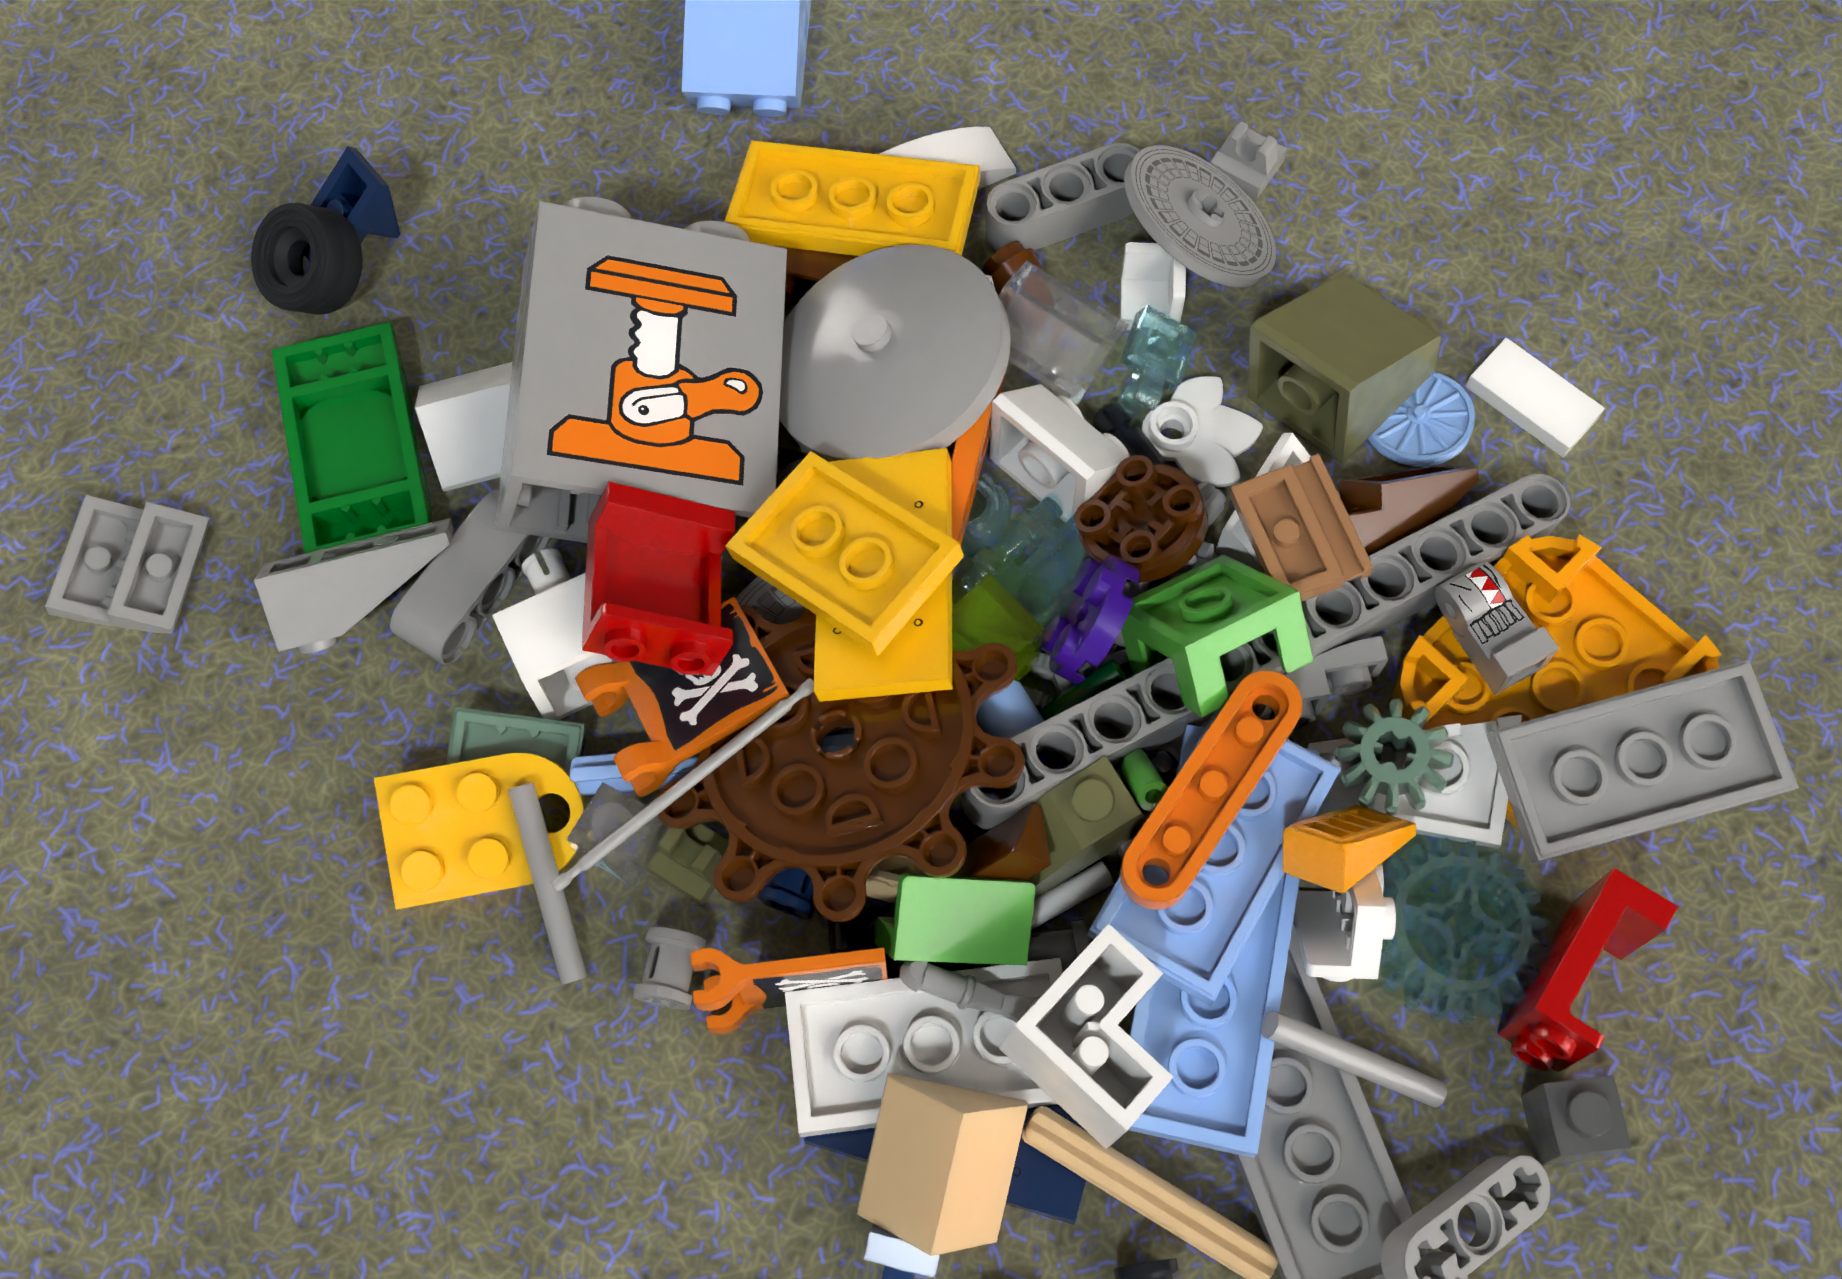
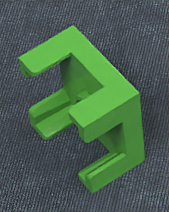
[1121,554,1314,717]

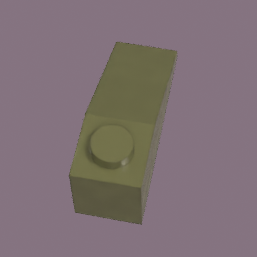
[1027,756,1147,899]

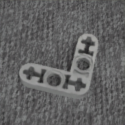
[1381,1155,1550,1279]

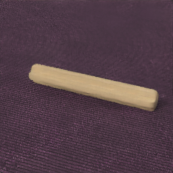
[1022,1106,1278,1279]

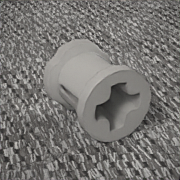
[633,927,707,1010]

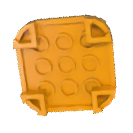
[1393,534,1722,830]

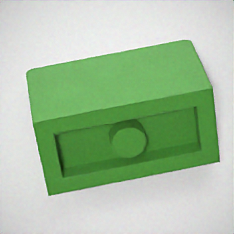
[875,874,1035,966]

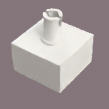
[492,548,620,720]

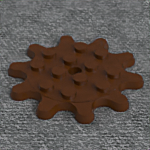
[657,596,1025,922]

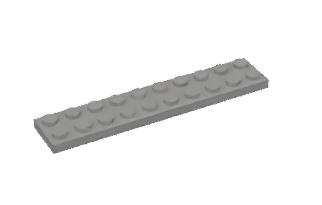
[1052,649,1429,1279]

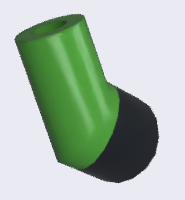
[1120,749,1176,811]

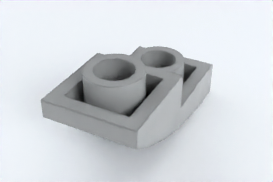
[1255,636,1388,729]

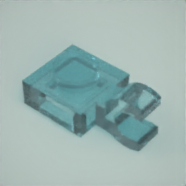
[1117,304,1197,421]

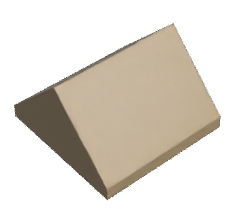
[857,1073,1028,1256]

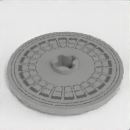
[1124,145,1276,288]

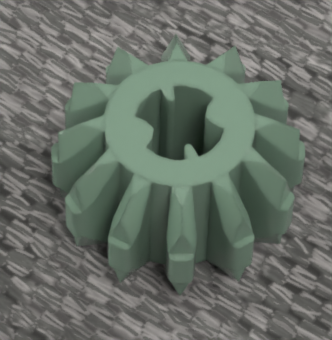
[1335,699,1454,815]

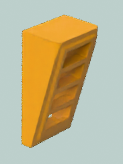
[1283,804,1416,894]

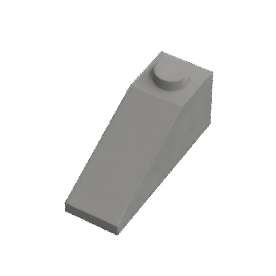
[254,518,454,654]

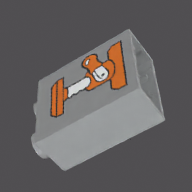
[495,197,787,564]

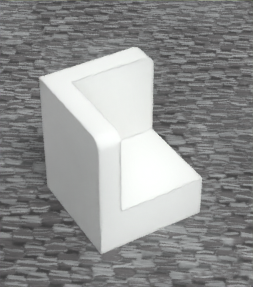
[1119,242,1186,332]

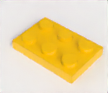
[725,451,964,656]

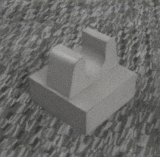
[1209,121,1288,200]

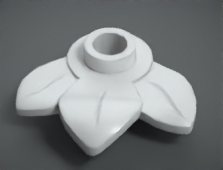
[1142,376,1263,487]

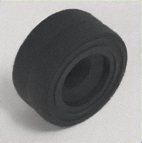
[251,203,362,315]

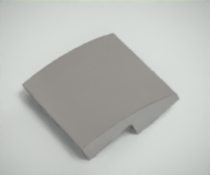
[45,495,210,634]

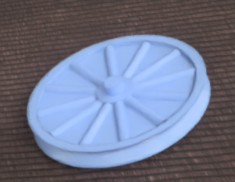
[1368,371,1475,467]

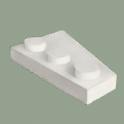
[1308,715,1522,849]

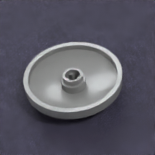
[779,245,1011,462]

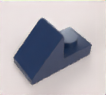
[304,146,400,262]

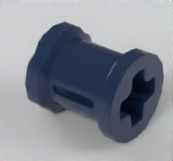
[757,869,814,920]

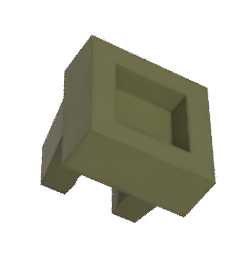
[646,824,729,907]

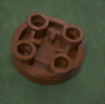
[1074,455,1208,583]

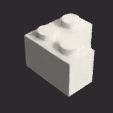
[999,924,1174,1149]

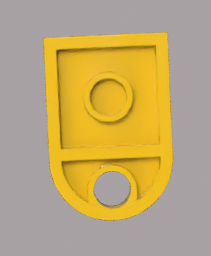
[374,753,587,910]

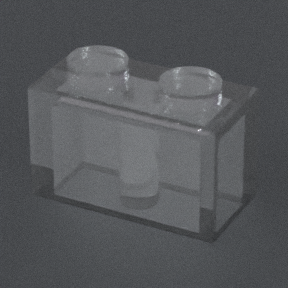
[999,261,1129,405]

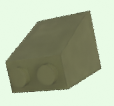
[1248,273,1442,464]

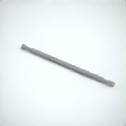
[550,678,814,893]

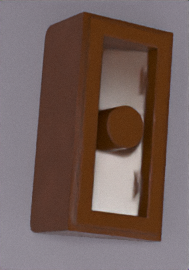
[952,803,1051,880]

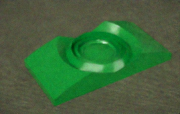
[271,322,433,554]

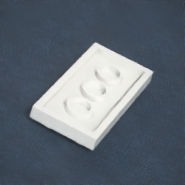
[785,958,1062,1137]

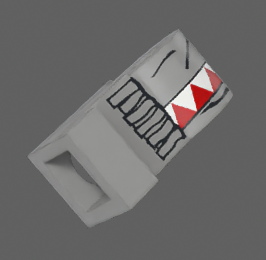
[1434,561,1559,695]

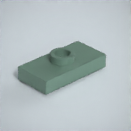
[446,707,587,773]

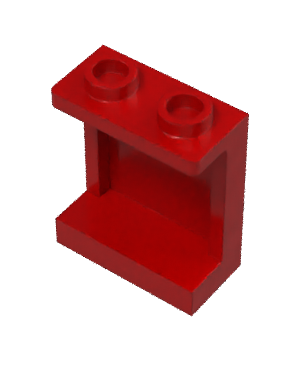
[582,481,735,677]
[1497,868,1679,1072]

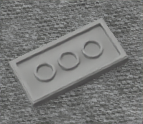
[1487,660,1799,864]

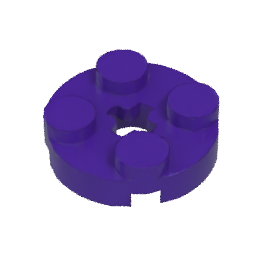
[1040,555,1139,684]

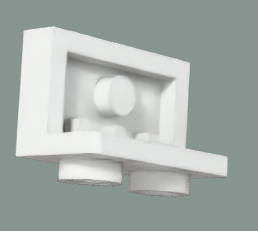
[1293,863,1396,982]

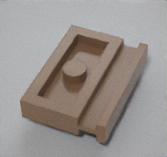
[1230,453,1373,602]

